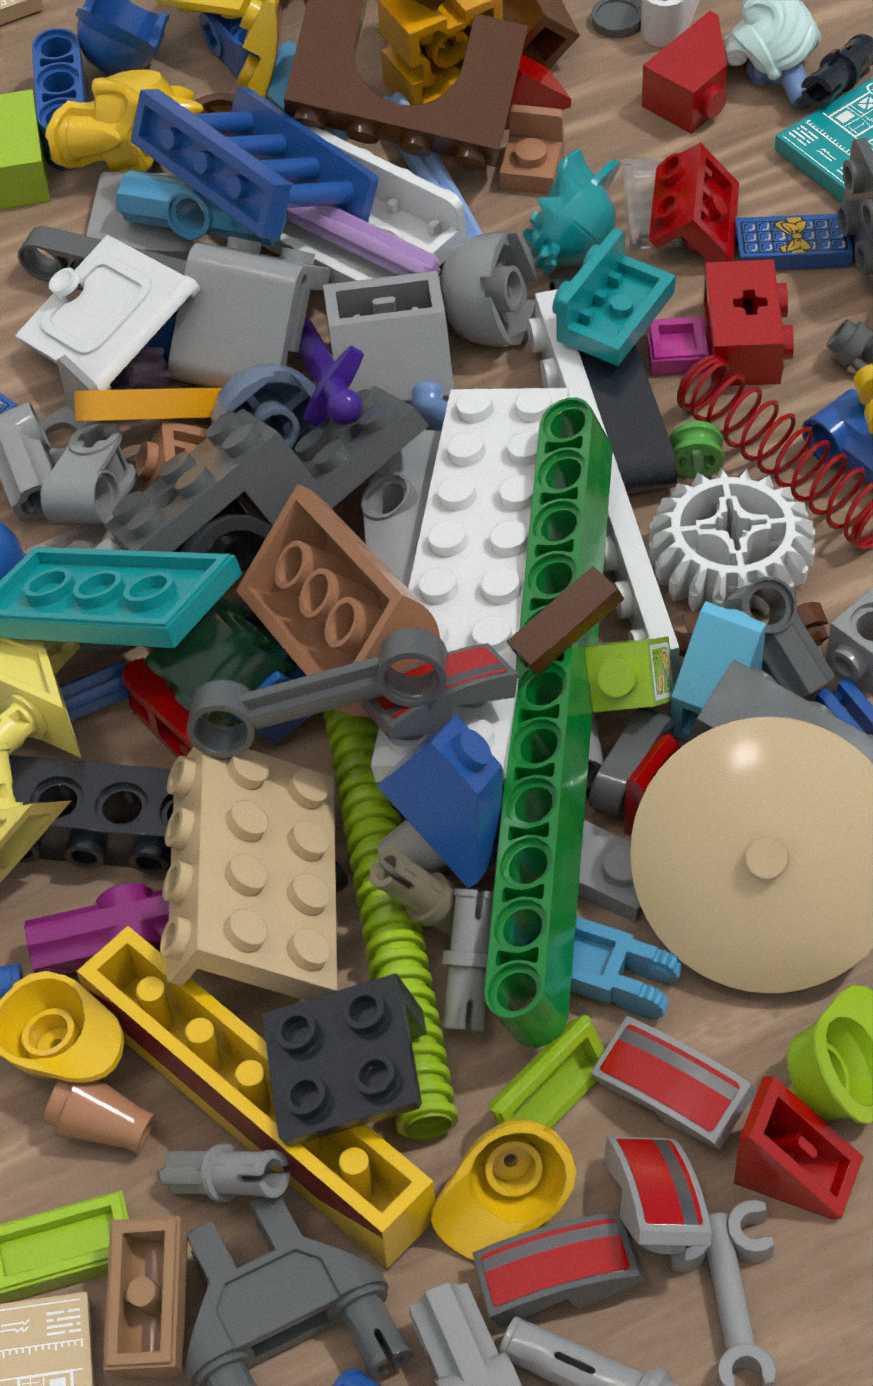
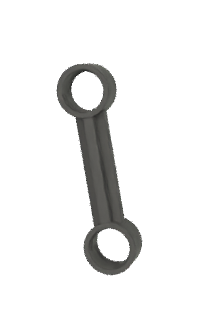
[187,627,448,758]

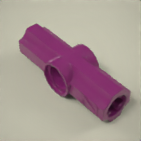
[24,883,169,975]

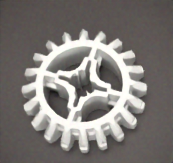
[649,468,815,616]

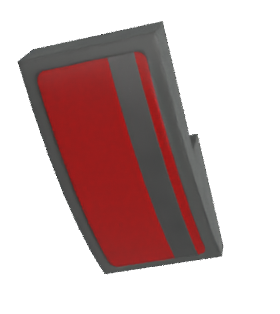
[362,643,518,740]
[472,1211,645,1328]

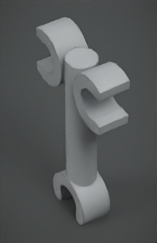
[670,1200,776,1386]

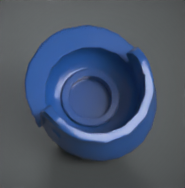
[76,0,169,75]

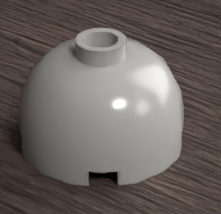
[439,231,537,347]

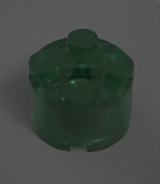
[144,596,298,727]

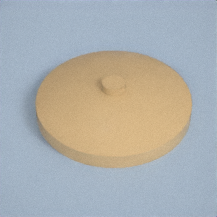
[630,716,873,993]

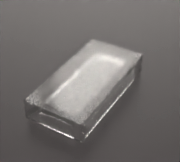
[621,156,686,250]

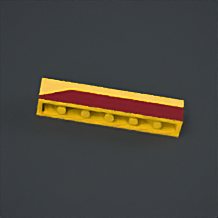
[77,926,435,1269]

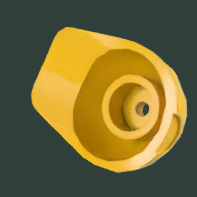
[0,971,124,1083]
[430,1118,577,1260]

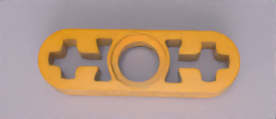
[74,388,222,421]

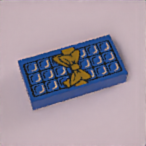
[735,214,853,270]

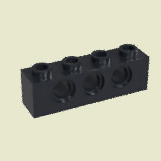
[9,755,174,874]

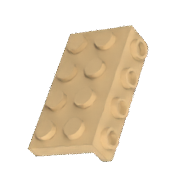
[160,747,337,1000]

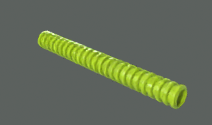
[323,709,459,1139]

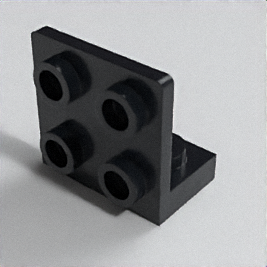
[262,973,427,1146]

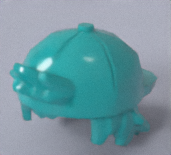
[523,149,621,275]

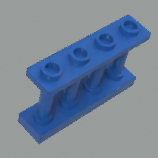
[130,87,378,239]

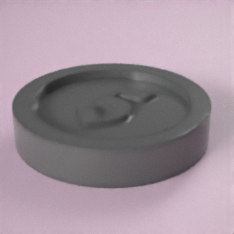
[591,0,641,38]

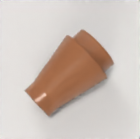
[44,1079,155,1154]

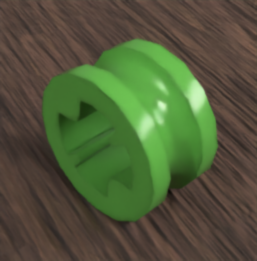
[670,421,724,479]

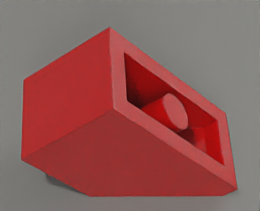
[642,11,728,134]

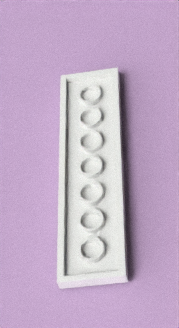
[371,388,570,785]

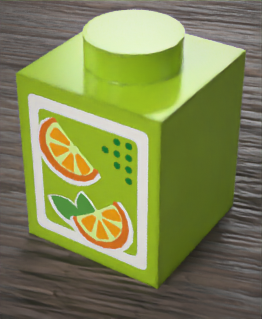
[584,636,674,713]

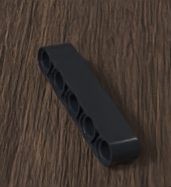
[549,274,677,496]

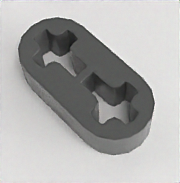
[589,707,675,820]

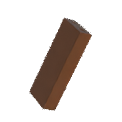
[506,566,624,675]

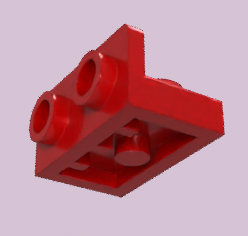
[648,142,739,262]

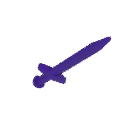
[299,318,364,426]

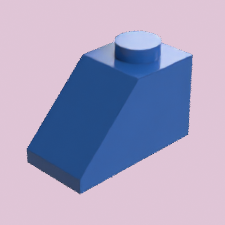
[377,714,502,889]

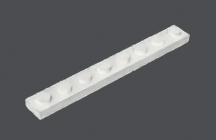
[527,289,679,686]

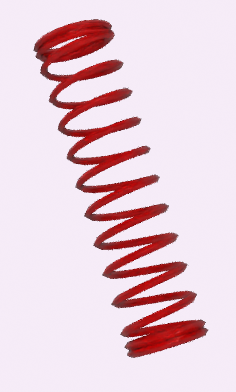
[677,355,873,550]

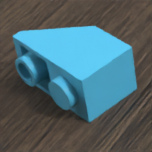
[670,601,766,741]

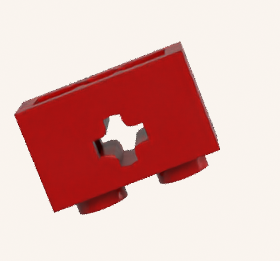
[703,260,794,386]

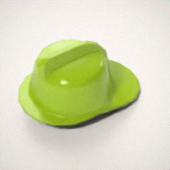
[786,985,873,1124]

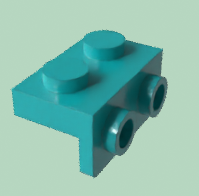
[552,228,676,366]

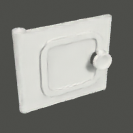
[15,235,201,390]

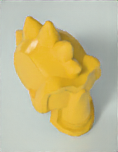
[45,70,204,172]

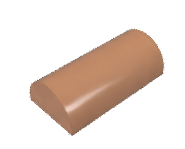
[236,484,440,717]

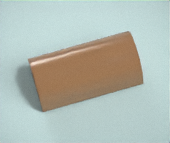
[103,1216,188,1379]

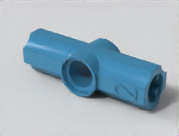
[116,170,287,246]

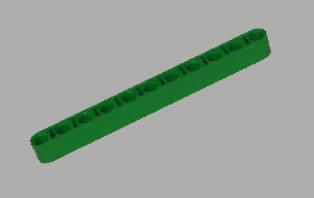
[484,397,613,1048]

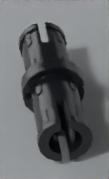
[801,34,873,108]

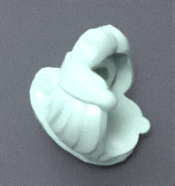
[723,0,822,81]

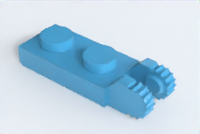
[526,916,683,1019]

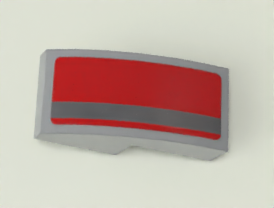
[590,1016,757,1150]
[604,1136,712,1254]

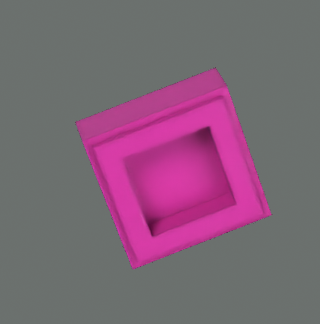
[646,316,709,376]

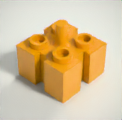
[377,0,503,105]

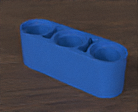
[32,28,88,170]

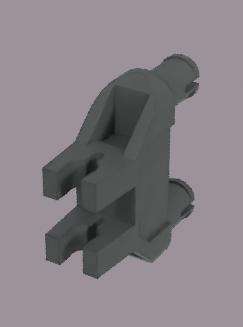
[186,1195,413,1386]

